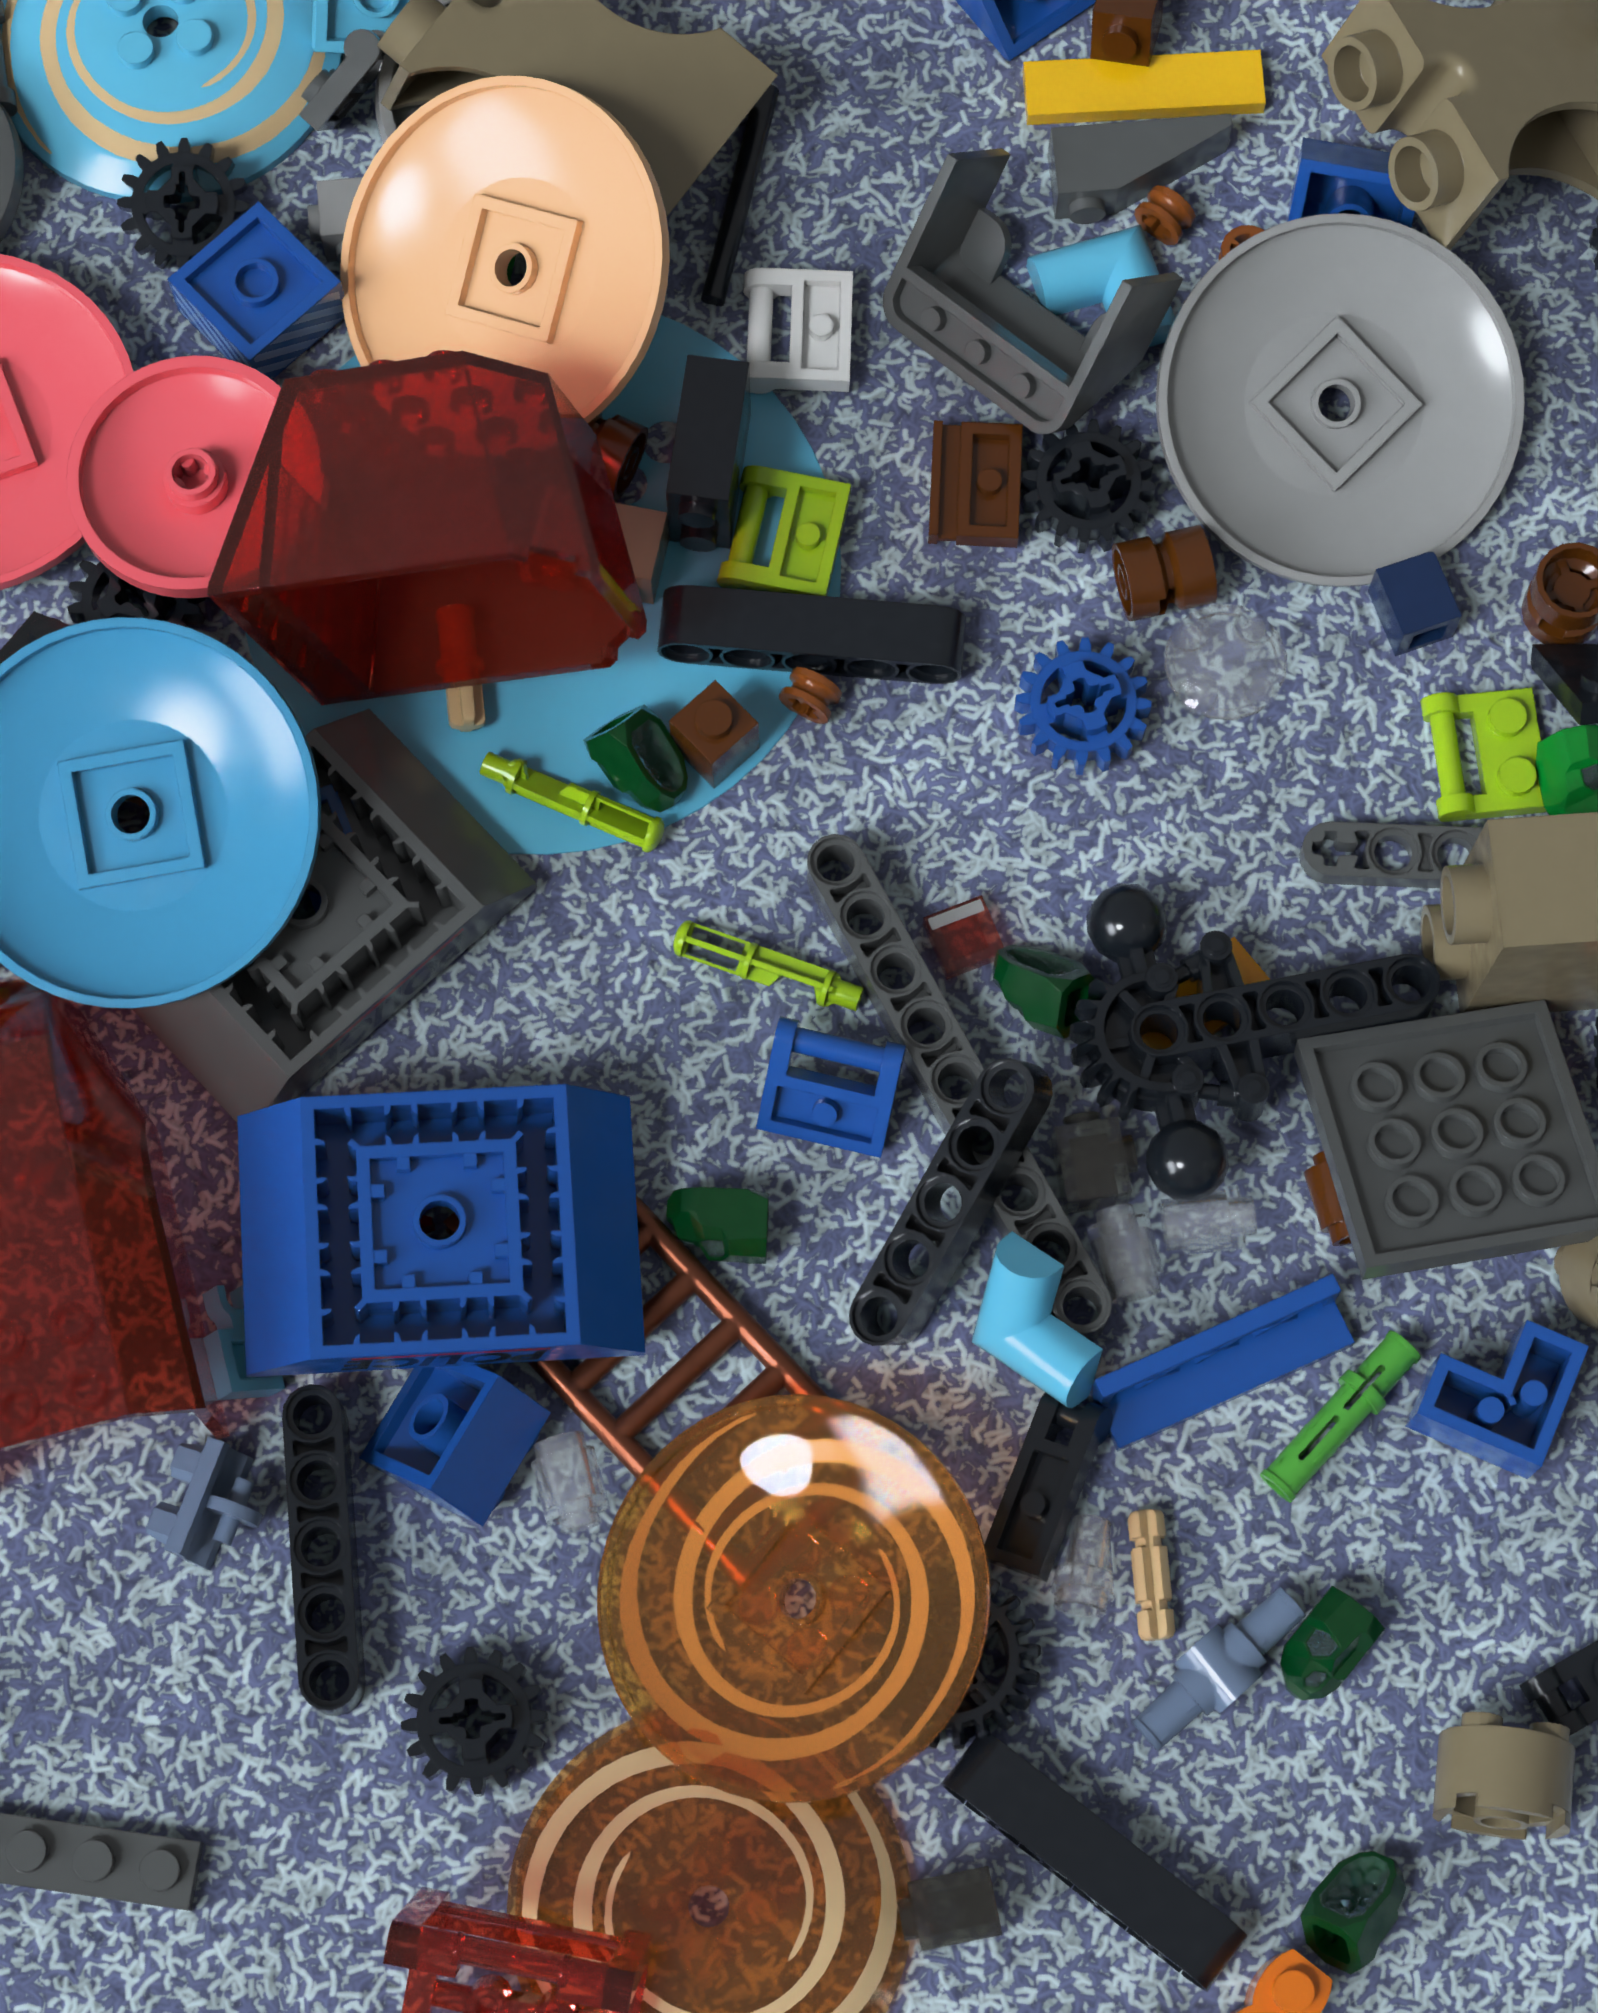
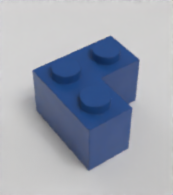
[1405,1320,1589,1479]

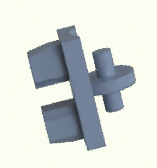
[145,1437,263,1571]

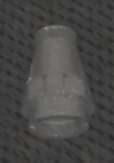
[1049,1514,1115,1618]

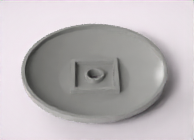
[1156,213,1525,587]

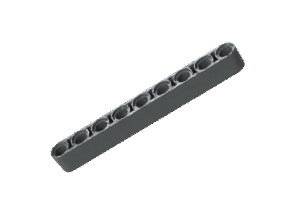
[807,834,1112,1342]

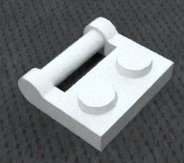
[743,268,853,394]

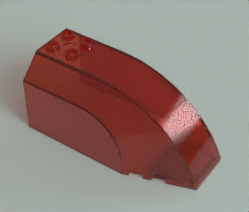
[0,975,230,1452]

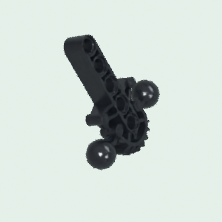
[1069,883,1441,1202]

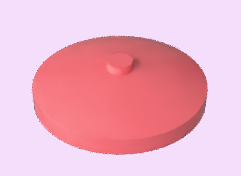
[66,355,319,598]

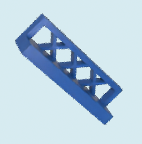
[1090,1273,1355,1452]

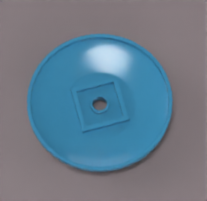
[0,617,321,1009]

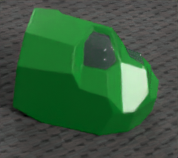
[1536,725,1598,815]

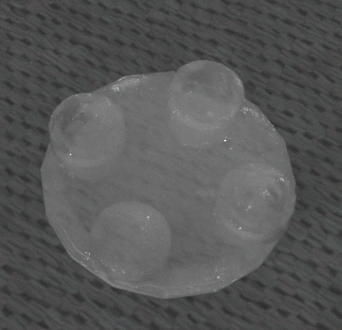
[1164,603,1287,721]

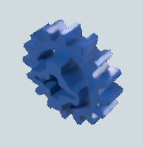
[1014,637,1152,775]

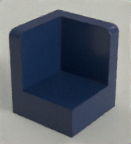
[1368,552,1462,656]

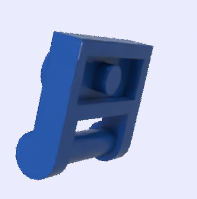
[756,1016,906,1158]

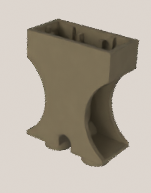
[377,0,778,217]
[1321,0,1598,250]

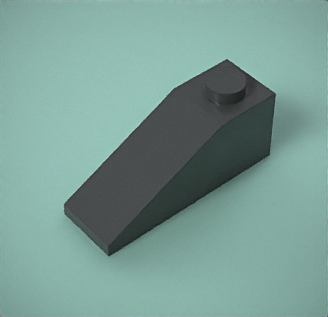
[1047,114,1233,224]

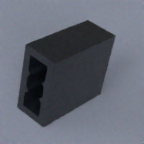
[666,355,751,552]

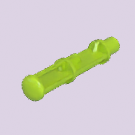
[480,752,664,853]
[673,920,864,1011]

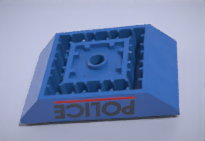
[237,1084,645,1377]

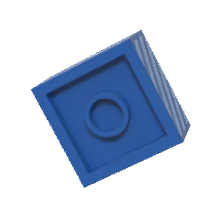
[167,201,345,380]

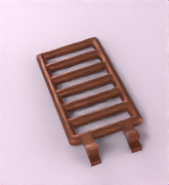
[443,1195,882,1594]

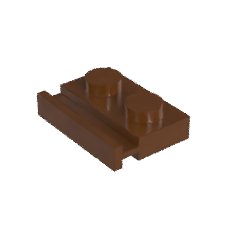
[928,420,1023,548]

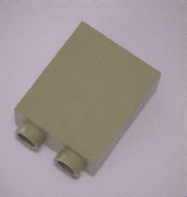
[1420,812,1598,1013]

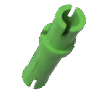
[1260,1330,1421,1503]

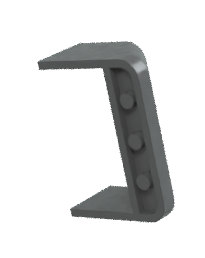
[883,148,1183,434]

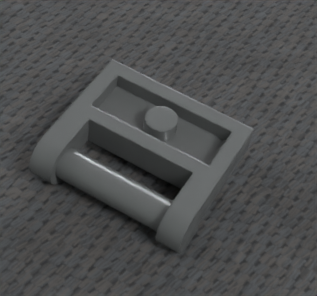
[299,29,385,131]

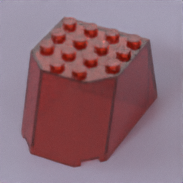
[207,350,647,705]

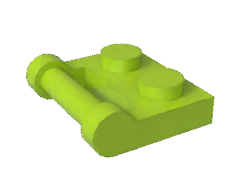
[716,465,851,596]
[1420,688,1547,822]

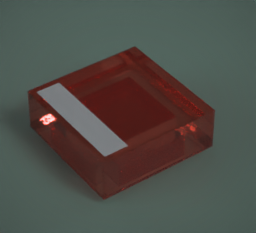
[923,895,1004,980]

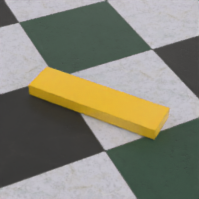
[1022,50,1266,125]

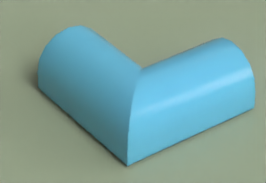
[1026,224,1175,347]
[972,1231,1103,1408]

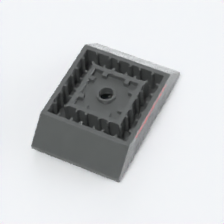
[132,709,537,1123]

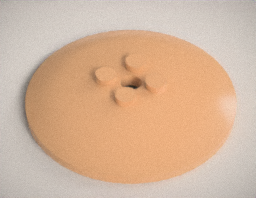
[340,76,670,454]

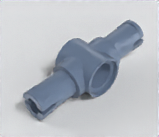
[1132,1587,1306,1751]

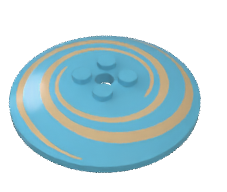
[0,0,344,204]

